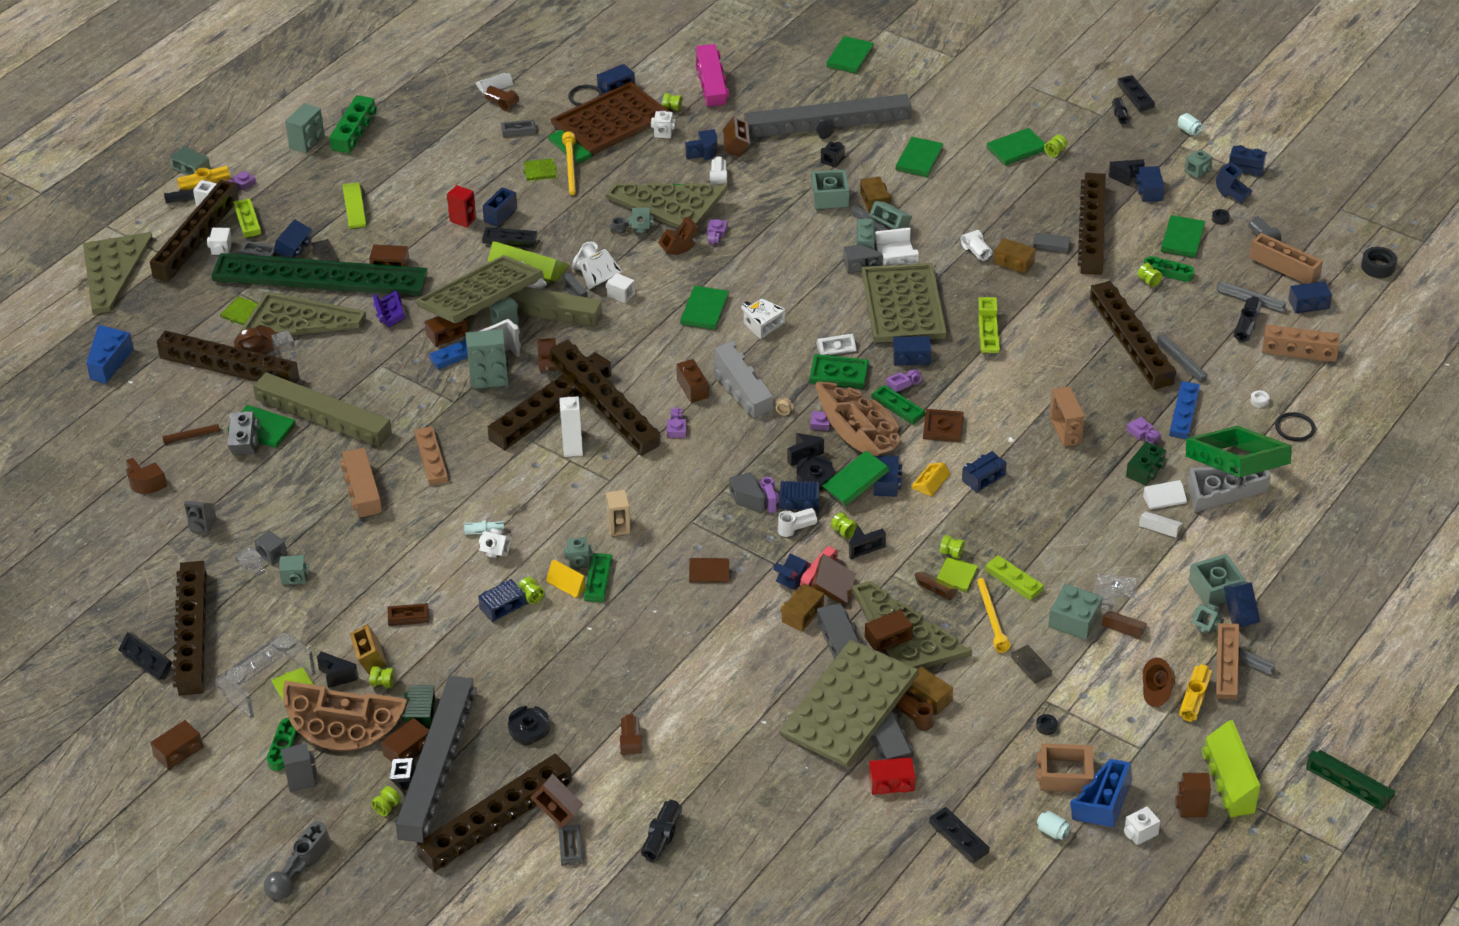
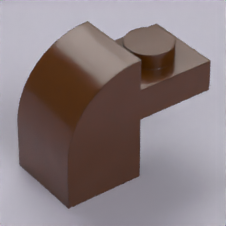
[659,217,699,255]
[537,338,558,371]
[126,458,167,494]

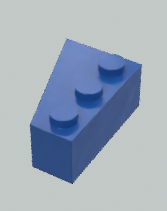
[86,325,134,383]
[1070,759,1132,827]

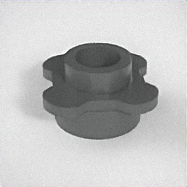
[609,217,629,233]

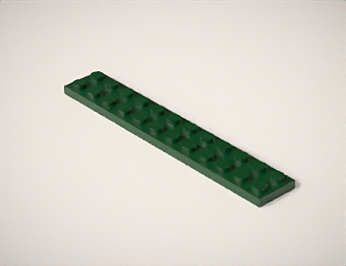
[211,253,428,296]

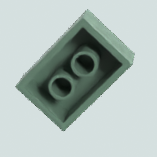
[466,329,508,389]

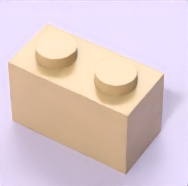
[606,490,630,536]

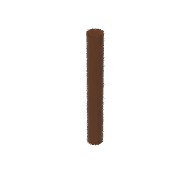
[162,424,220,443]

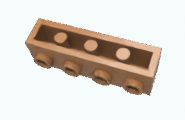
[1249,233,1323,284]
[1262,324,1340,362]
[340,447,382,518]

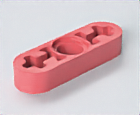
[800,546,839,588]

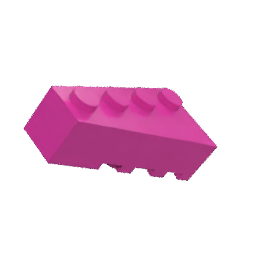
[695,44,729,107]

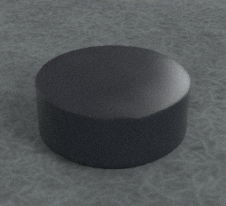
[816,121,834,139]
[1212,209,1230,225]
[1036,714,1058,735]

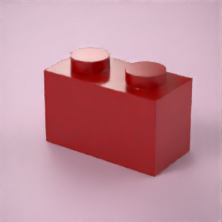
[447,185,476,228]
[869,758,915,795]

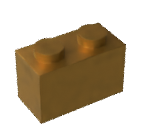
[860,176,891,214]
[993,238,1036,274]
[781,584,824,632]
[349,624,387,675]
[905,667,953,715]

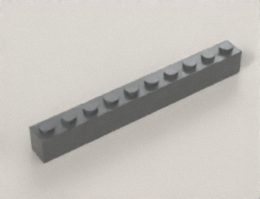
[744,94,912,138]
[817,603,913,760]
[396,676,477,843]

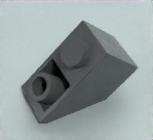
[843,244,883,274]
[729,472,767,512]
[184,501,216,534]

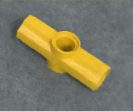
[177,166,231,190]
[1179,664,1212,722]

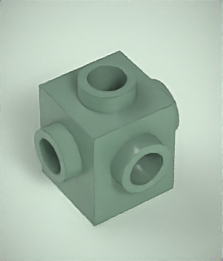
[1184,149,1213,179]
[629,208,654,233]
[564,537,593,569]
[1191,603,1224,634]

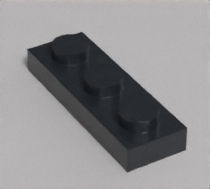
[1117,75,1155,111]
[482,227,537,247]
[118,632,173,680]
[929,807,990,863]

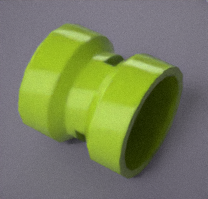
[662,93,683,112]
[1044,134,1068,157]
[1137,263,1162,287]
[831,512,858,539]
[939,535,965,559]
[518,577,545,604]
[369,666,395,689]
[371,786,401,817]

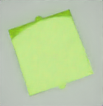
[523,158,556,181]
[220,296,258,326]

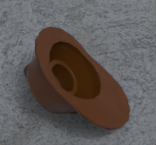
[234,326,278,354]
[1143,658,1176,707]

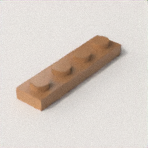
[414,426,448,486]
[1216,623,1239,699]

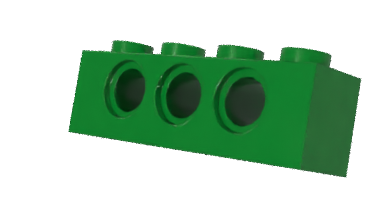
[329,95,377,154]

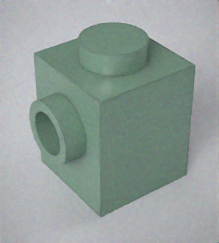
[279,555,309,585]

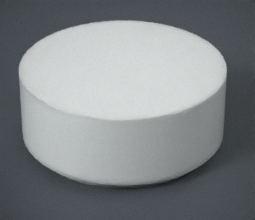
[1250,390,1270,408]

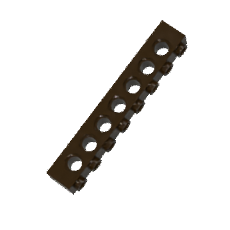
[1077,172,1106,275]
[150,180,239,282]
[1090,281,1176,390]
[156,330,299,384]
[549,339,661,456]
[487,352,612,451]
[172,560,207,696]
[416,753,572,872]

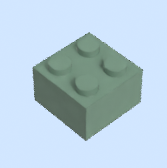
[285,103,325,153]
[811,169,849,209]
[1188,554,1246,606]
[1048,584,1103,640]

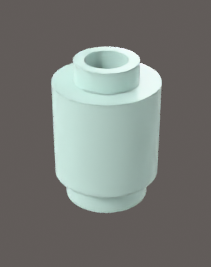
[1178,113,1203,136]
[1037,811,1071,840]

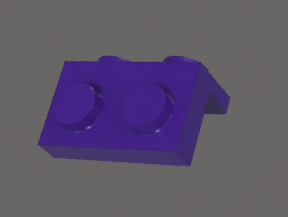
[373,291,407,328]

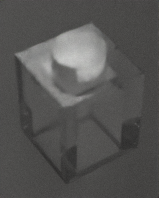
[271,330,297,360]

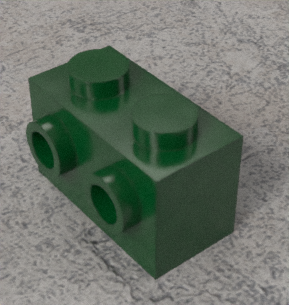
[1126,441,1167,486]

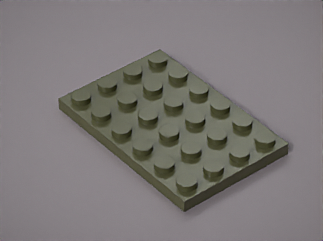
[416,255,544,323]
[861,263,946,343]
[779,639,919,768]

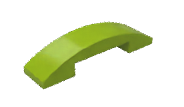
[342,182,366,229]
[978,297,1000,353]

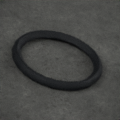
[568,84,603,106]
[1275,412,1316,441]

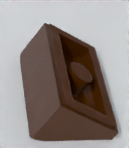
[689,558,729,583]
[914,572,958,600]
[1102,610,1147,639]

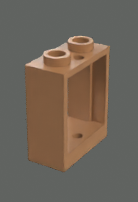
[1049,386,1085,447]
[1036,743,1094,792]

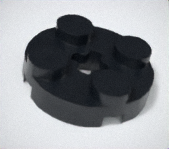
[796,456,835,490]
[508,706,550,746]

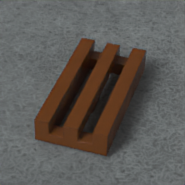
[388,603,429,626]

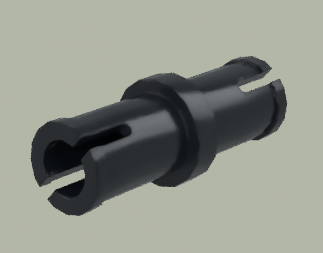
[1112,98,1129,125]
[164,189,195,204]

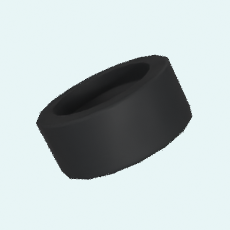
[1361,246,1397,278]

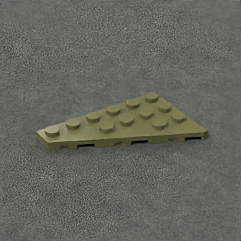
[606,183,728,228]
[83,232,153,315]
[238,291,366,337]
[852,581,972,669]

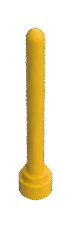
[562,132,576,196]
[977,578,1011,653]

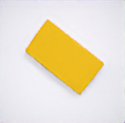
[911,462,950,496]
[546,559,586,598]

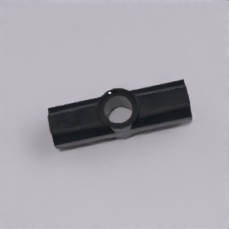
[1234,296,1262,343]
[641,799,682,862]

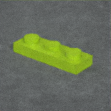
[233,198,261,238]
[985,555,1044,601]

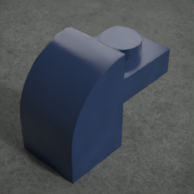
[685,129,718,161]
[1216,162,1252,203]
[773,553,811,590]

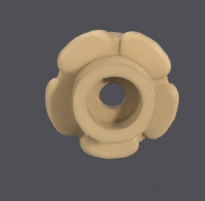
[776,398,794,415]

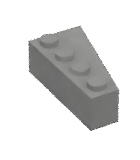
[713,340,773,418]
[1187,466,1271,513]

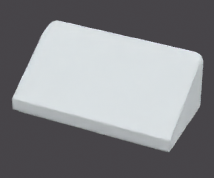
[476,73,513,94]
[816,334,857,356]
[1143,480,1187,510]
[1139,511,1183,538]

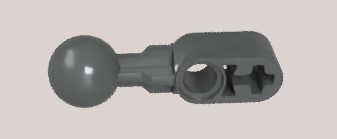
[264,821,331,900]

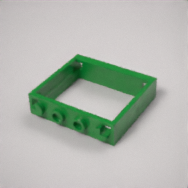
[1185,426,1292,477]

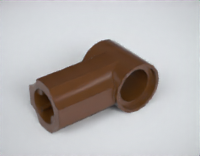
[485,85,519,111]
[896,693,934,731]
[620,714,642,755]

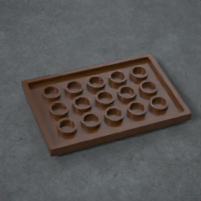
[551,82,670,155]

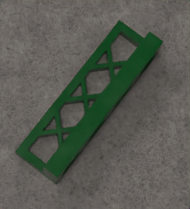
[1306,750,1395,811]

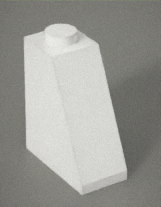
[560,396,583,457]

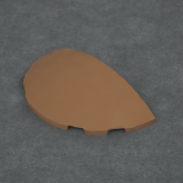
[815,382,901,456]
[283,681,408,751]

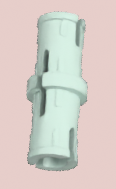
[464,520,505,535]

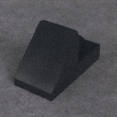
[1108,159,1145,186]
[787,433,824,467]
[849,525,886,560]
[317,651,359,688]

